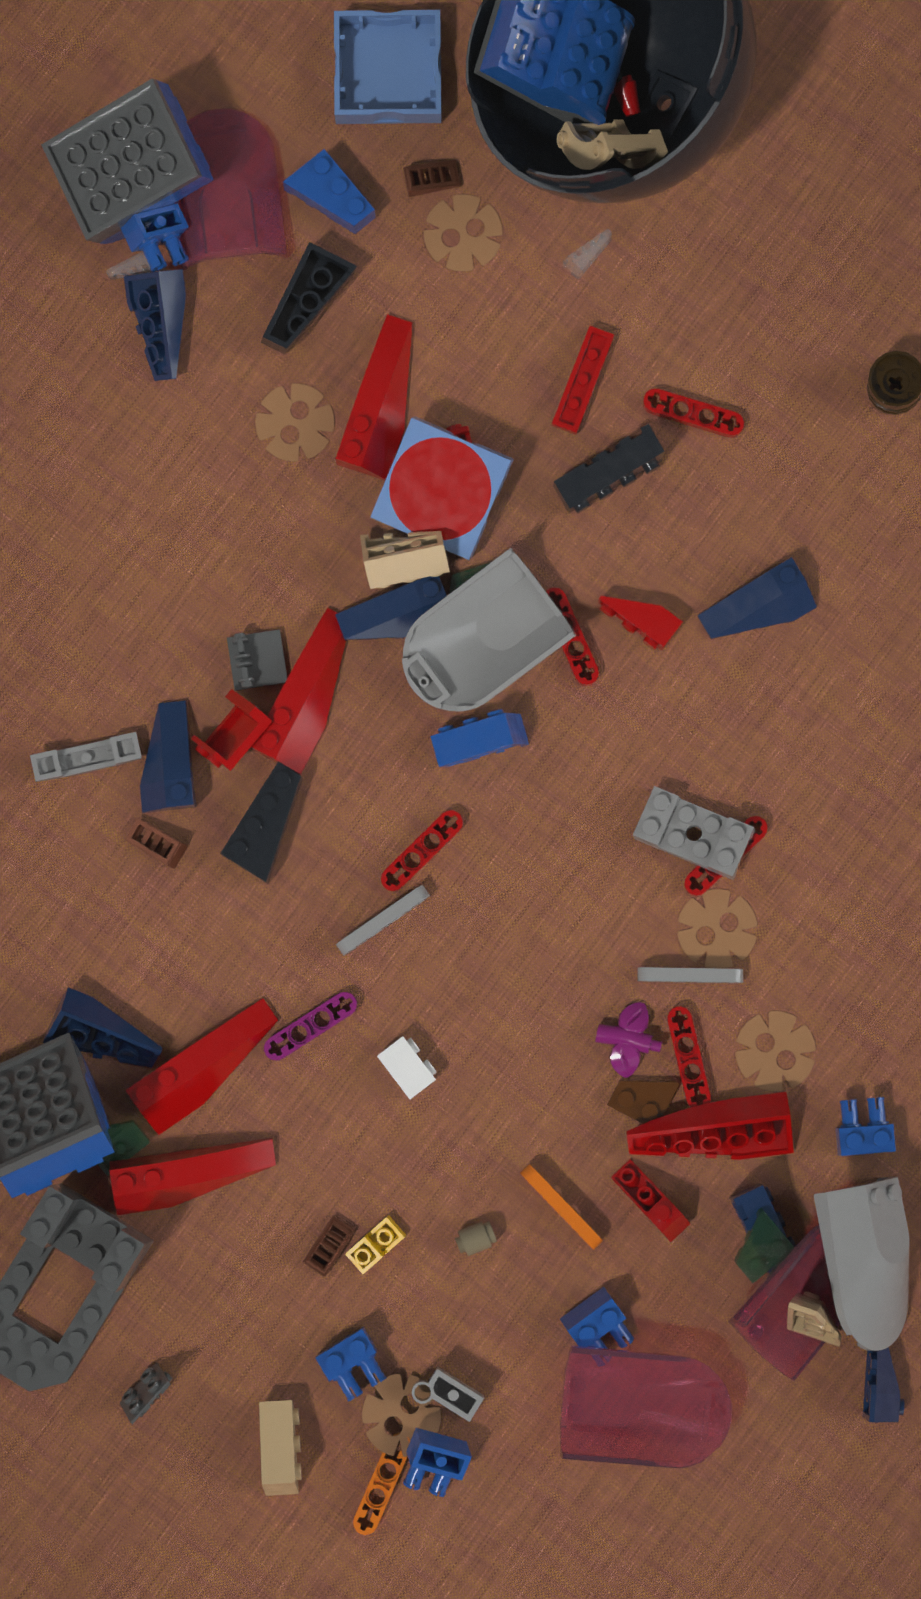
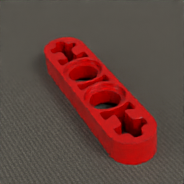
[643,388,744,438]
[546,587,599,686]
[381,810,463,892]
[684,816,768,897]
[667,1006,711,1108]

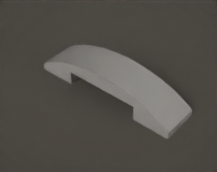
[30,732,142,782]

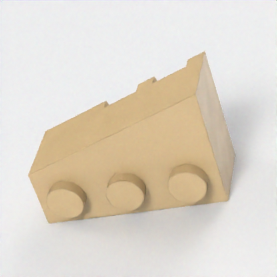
[360,531,450,589]
[259,1400,302,1496]

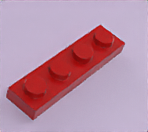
[551,326,614,435]

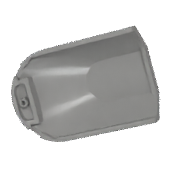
[402,548,576,712]
[814,1176,909,1351]

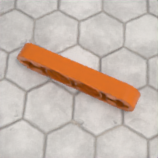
[520,1164,603,1250]
[353,1432,410,1535]

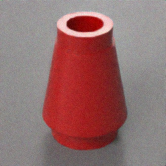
[613,75,641,117]

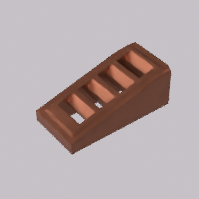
[403,160,461,197]
[125,817,188,869]
[303,1215,356,1277]

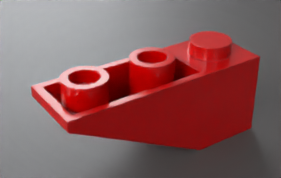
[598,596,683,651]
[611,1159,690,1242]

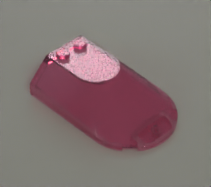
[175,109,288,271]
[728,1224,840,1381]
[560,1345,732,1468]

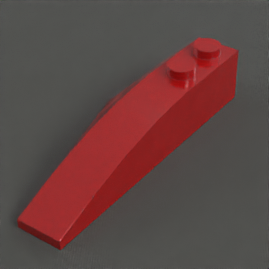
[335,314,413,480]
[251,608,347,775]
[126,998,279,1135]
[626,1092,794,1160]
[109,1138,276,1215]

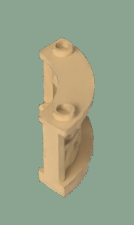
[557,120,668,170]

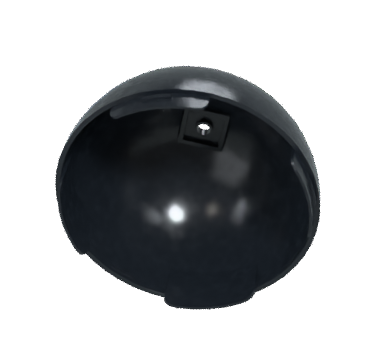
[466,0,757,204]

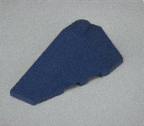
[124,269,186,381]
[697,557,817,639]
[335,576,447,640]
[140,700,196,813]
[43,987,162,1068]
[862,1347,905,1423]

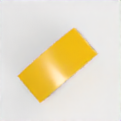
[345,1215,407,1274]

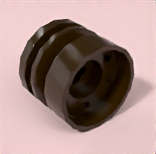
[867,351,921,415]

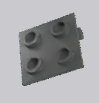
[227,629,287,691]
[120,1362,173,1424]

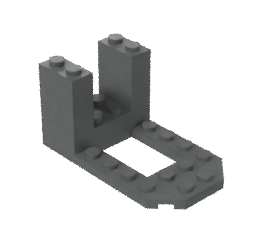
[0,1183,154,1391]

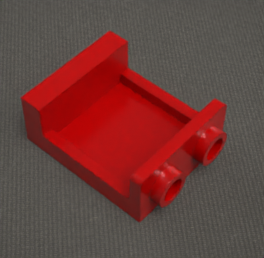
[191,689,272,771]

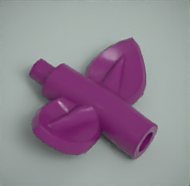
[595,1002,662,1078]

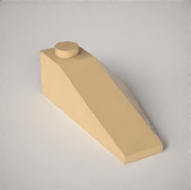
[787,1292,842,1347]

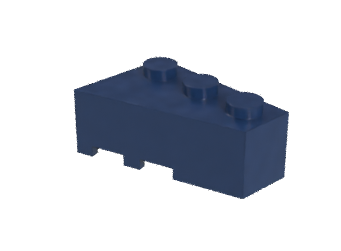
[729,1183,798,1273]

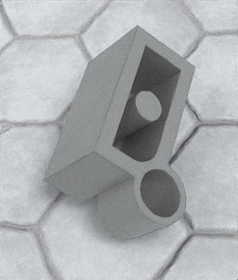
[412,1366,484,1422]

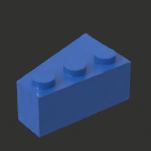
[283,149,376,234]
[430,709,529,767]

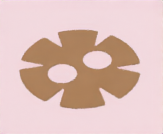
[424,194,503,271]
[255,383,334,462]
[677,889,757,969]
[735,1011,816,1092]
[362,1374,441,1457]

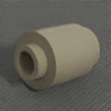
[455,1221,497,1256]

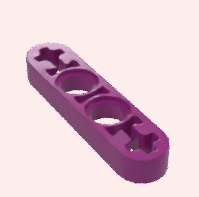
[264,992,357,1061]

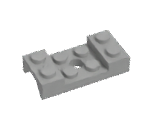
[633,786,755,880]

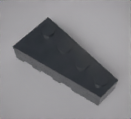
[261,242,357,354]
[553,423,665,514]
[220,762,303,884]

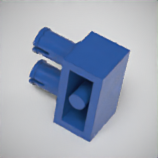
[121,203,189,272]
[835,1097,896,1156]
[560,1287,634,1364]
[315,1327,387,1402]
[403,1428,472,1497]

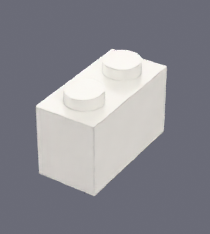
[377,1036,437,1099]

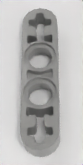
[336,885,430,956]
[637,967,743,983]

